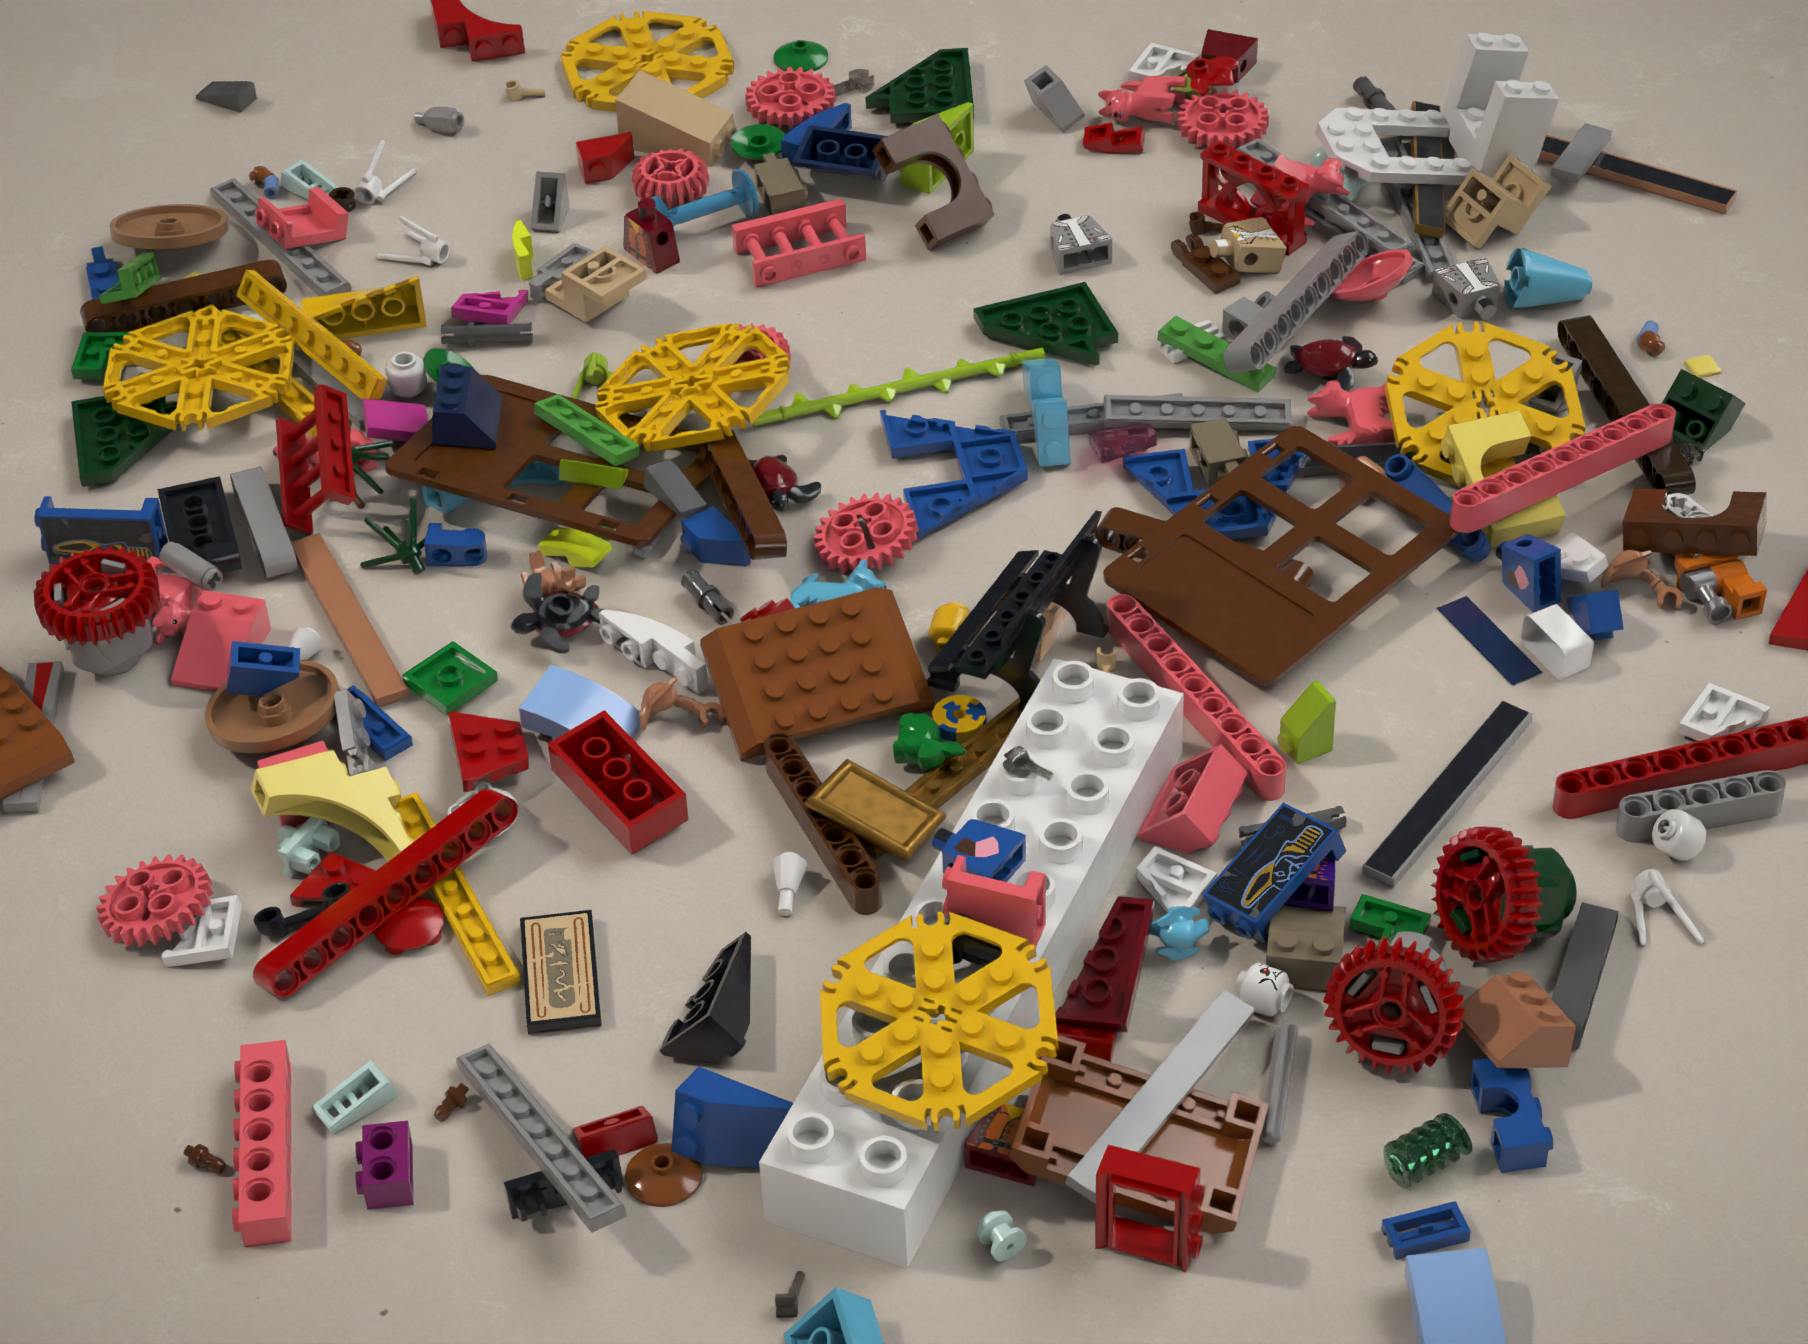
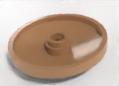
[110,204,228,251]
[205,660,340,753]

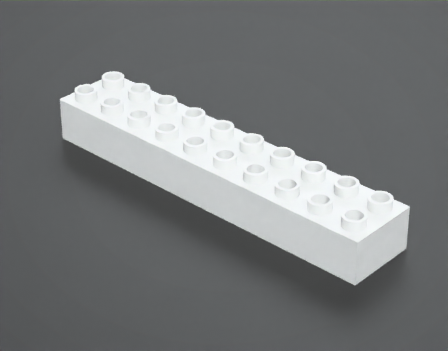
[759,658,1184,1269]

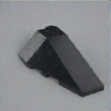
[659,932,751,1063]

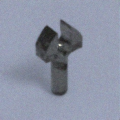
[834,69,875,96]

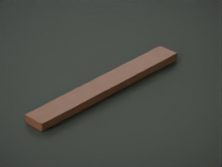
[291,533,409,707]

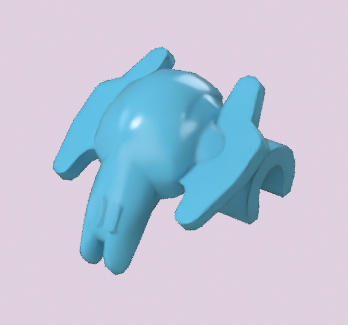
[1150,906,1209,961]

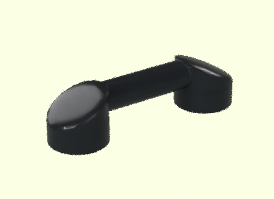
[253,882,351,937]

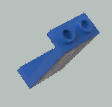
[34,496,168,565]
[1202,802,1346,943]

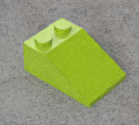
[899,102,974,194]

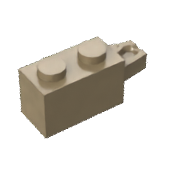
[755,153,808,215]
[1189,418,1249,488]

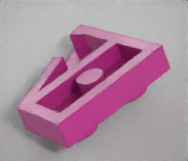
[451,290,528,325]

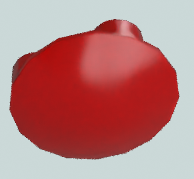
[373,897,444,955]

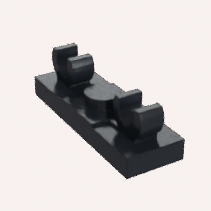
[503,1149,624,1222]

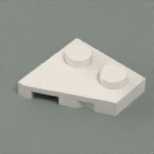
[1128,43,1200,81]
[1678,683,1770,741]
[1137,846,1217,913]
[162,895,242,968]

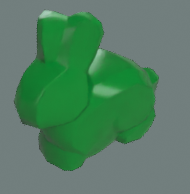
[893,713,967,770]

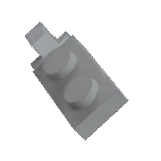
[529,243,595,301]
[334,689,374,776]

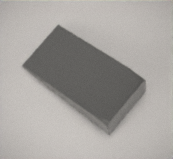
[196,81,257,112]
[644,460,707,517]

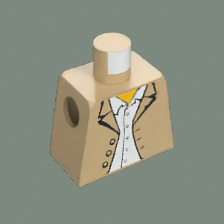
[1210,217,1287,273]

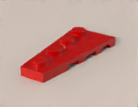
[1768,569,1808,651]

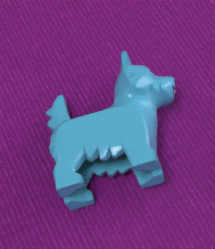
[790,559,887,608]

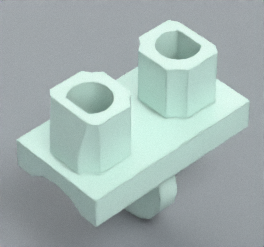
[277,817,340,879]

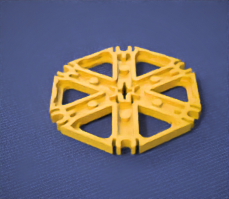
[560,10,734,112]
[103,309,295,431]
[1384,321,1586,487]
[595,322,791,452]
[820,911,1059,1131]

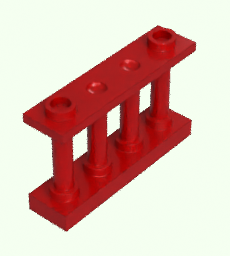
[276,384,356,535]

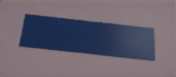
[1437,596,1542,685]

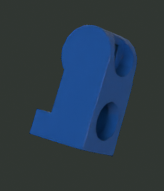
[424,523,488,566]

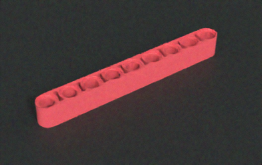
[1450,403,1676,533]
[1107,594,1286,801]

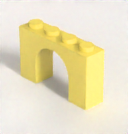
[1441,410,1566,548]

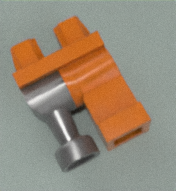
[1674,553,1767,624]

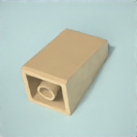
[615,70,737,167]

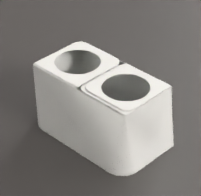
[1521,604,1594,681]

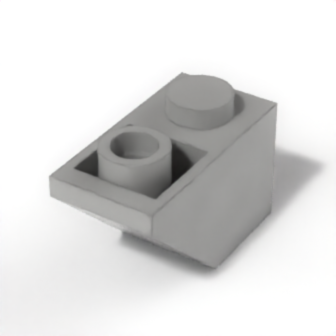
[1024,65,1085,132]

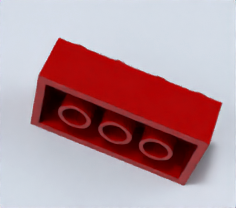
[548,710,689,855]

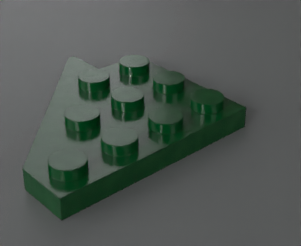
[865,48,974,124]
[973,282,1118,365]
[71,396,180,487]

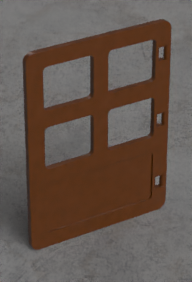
[386,375,711,547]
[1103,426,1459,686]

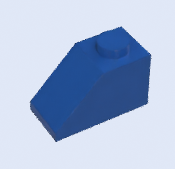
[680,506,751,567]
[1566,590,1624,641]
[226,641,300,696]

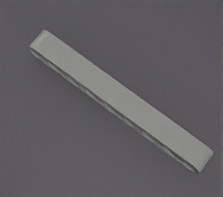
[1224,230,1369,374]

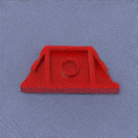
[449,712,529,792]

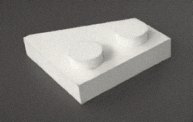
[1555,533,1609,583]

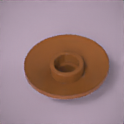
[625,1143,702,1207]

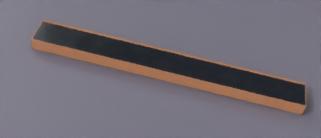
[1538,135,1737,214]

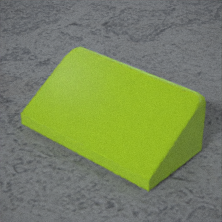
[559,459,629,489]

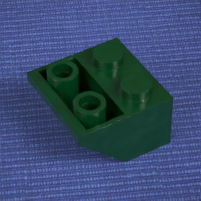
[1662,369,1746,452]

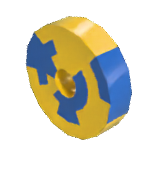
[932,695,987,742]

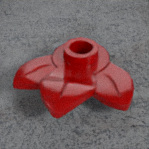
[1186,56,1239,96]

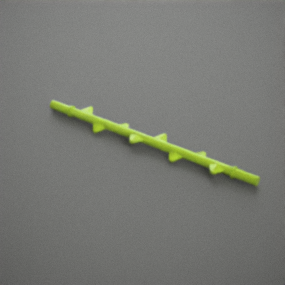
[752,348,1045,427]

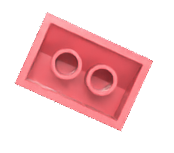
[1137,744,1248,854]

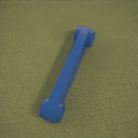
[1385,454,1490,562]

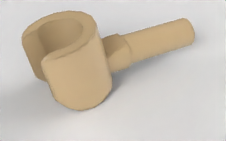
[505,80,545,101]
[1096,647,1117,673]

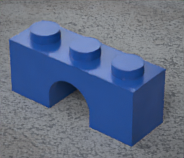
[1469,1058,1553,1173]

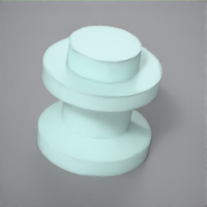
[977,1211,1027,1262]

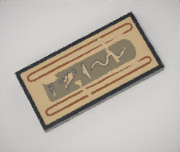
[520,910,602,1034]

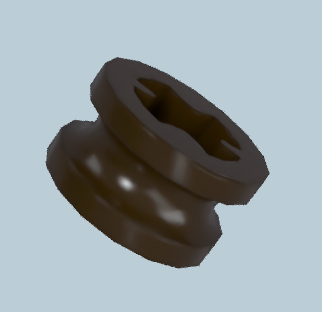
[329,187,356,212]

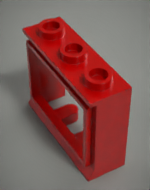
[1095,1144,1205,1273]

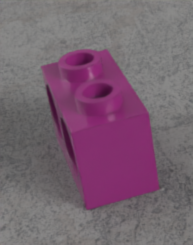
[355,1120,414,1210]

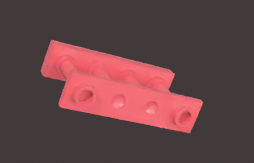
[731,198,866,288]

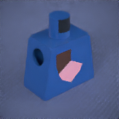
[1495,535,1561,613]
[932,819,1026,882]

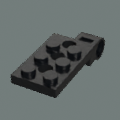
[157,476,243,573]

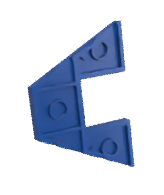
[880,410,1028,539]
[1122,438,1306,540]

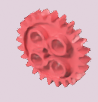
[745,67,836,129]
[1177,88,1269,148]
[813,493,919,574]
[96,854,214,947]

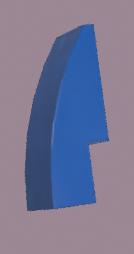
[781,103,852,169]

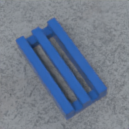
[1381,1201,1471,1260]

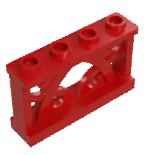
[1198,141,1309,256]

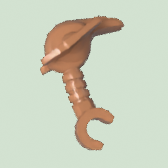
[520,550,586,596]
[1601,550,1683,609]
[639,677,725,731]

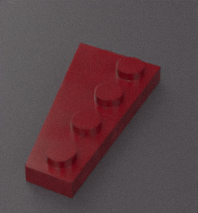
[1055,896,1155,1033]

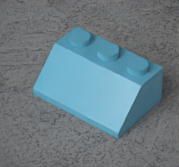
[783,1287,884,1344]

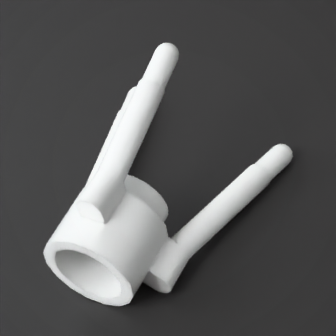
[354,140,416,205]
[376,216,450,266]
[1631,869,1704,946]

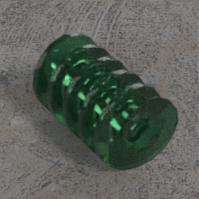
[1383,1113,1472,1188]

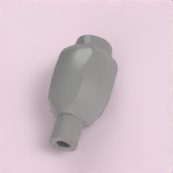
[414,107,464,134]

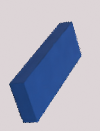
[335,685,413,761]

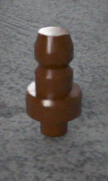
[434,1083,469,1122]
[183,1144,226,1174]

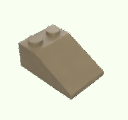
[1266,905,1346,992]

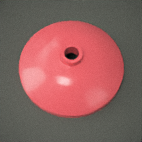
[1330,249,1413,302]

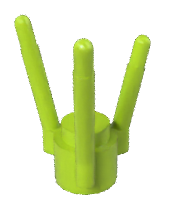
[571,352,613,399]

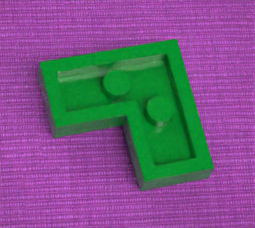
[71,332,129,380]
[1349,894,1431,946]

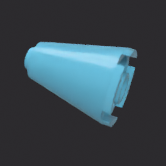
[1504,248,1592,309]

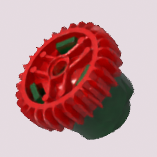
[1431,826,1577,963]

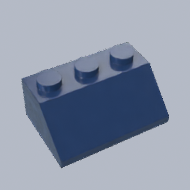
[792,125,888,181]
[432,363,503,449]

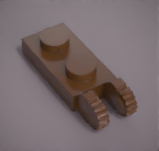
[1171,233,1240,294]

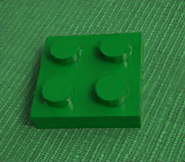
[402,641,498,715]

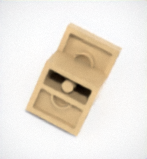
[1444,154,1552,249]
[545,246,647,323]

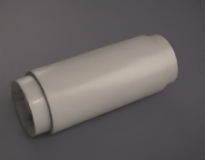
[159,542,223,591]

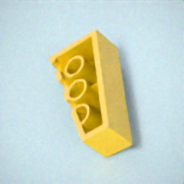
[301,275,427,340]

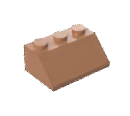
[1460,971,1576,1068]

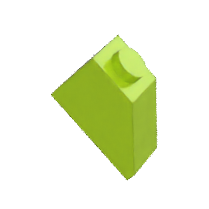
[1277,680,1336,764]

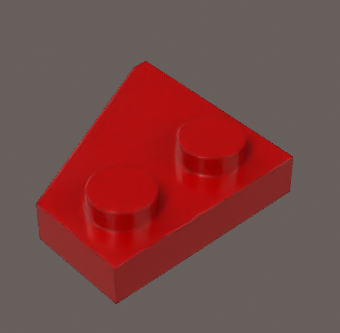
[290,851,376,907]

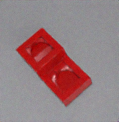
[1083,122,1145,154]

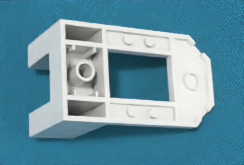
[1315,32,1559,185]

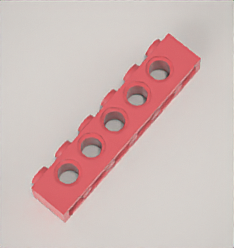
[232,1040,292,1247]

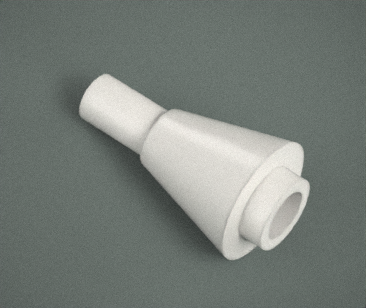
[288,627,323,660]
[772,852,808,916]

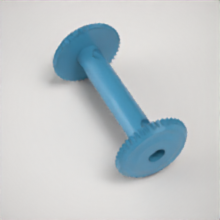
[651,169,759,232]

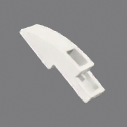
[599,610,708,694]

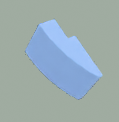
[519,665,640,741]
[1404,1247,1506,1344]

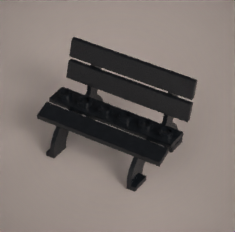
[927,510,1109,712]

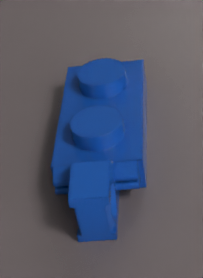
[86,246,119,300]

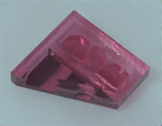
[1088,424,1157,463]

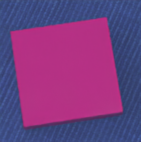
[362,398,428,442]

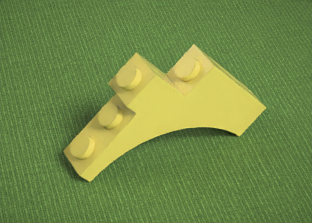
[251,750,414,862]

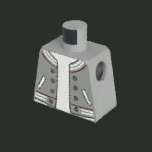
[1050,214,1112,275]
[1432,257,1500,320]

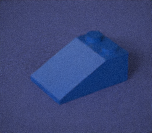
[671,1067,793,1168]

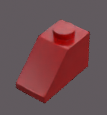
[576,132,634,184]

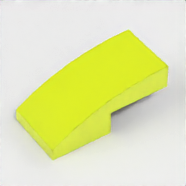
[512,220,534,281]
[537,527,613,567]

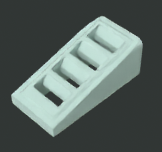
[281,160,339,200]
[311,1060,398,1134]

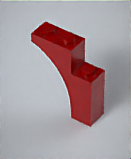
[430,0,525,62]

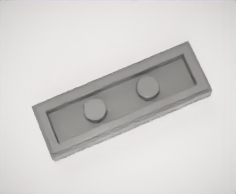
[1551,123,1612,183]

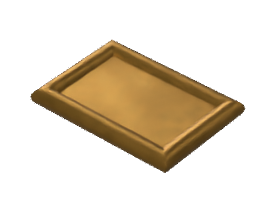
[805,759,947,862]

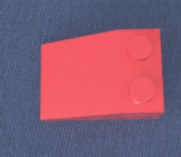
[171,590,271,692]

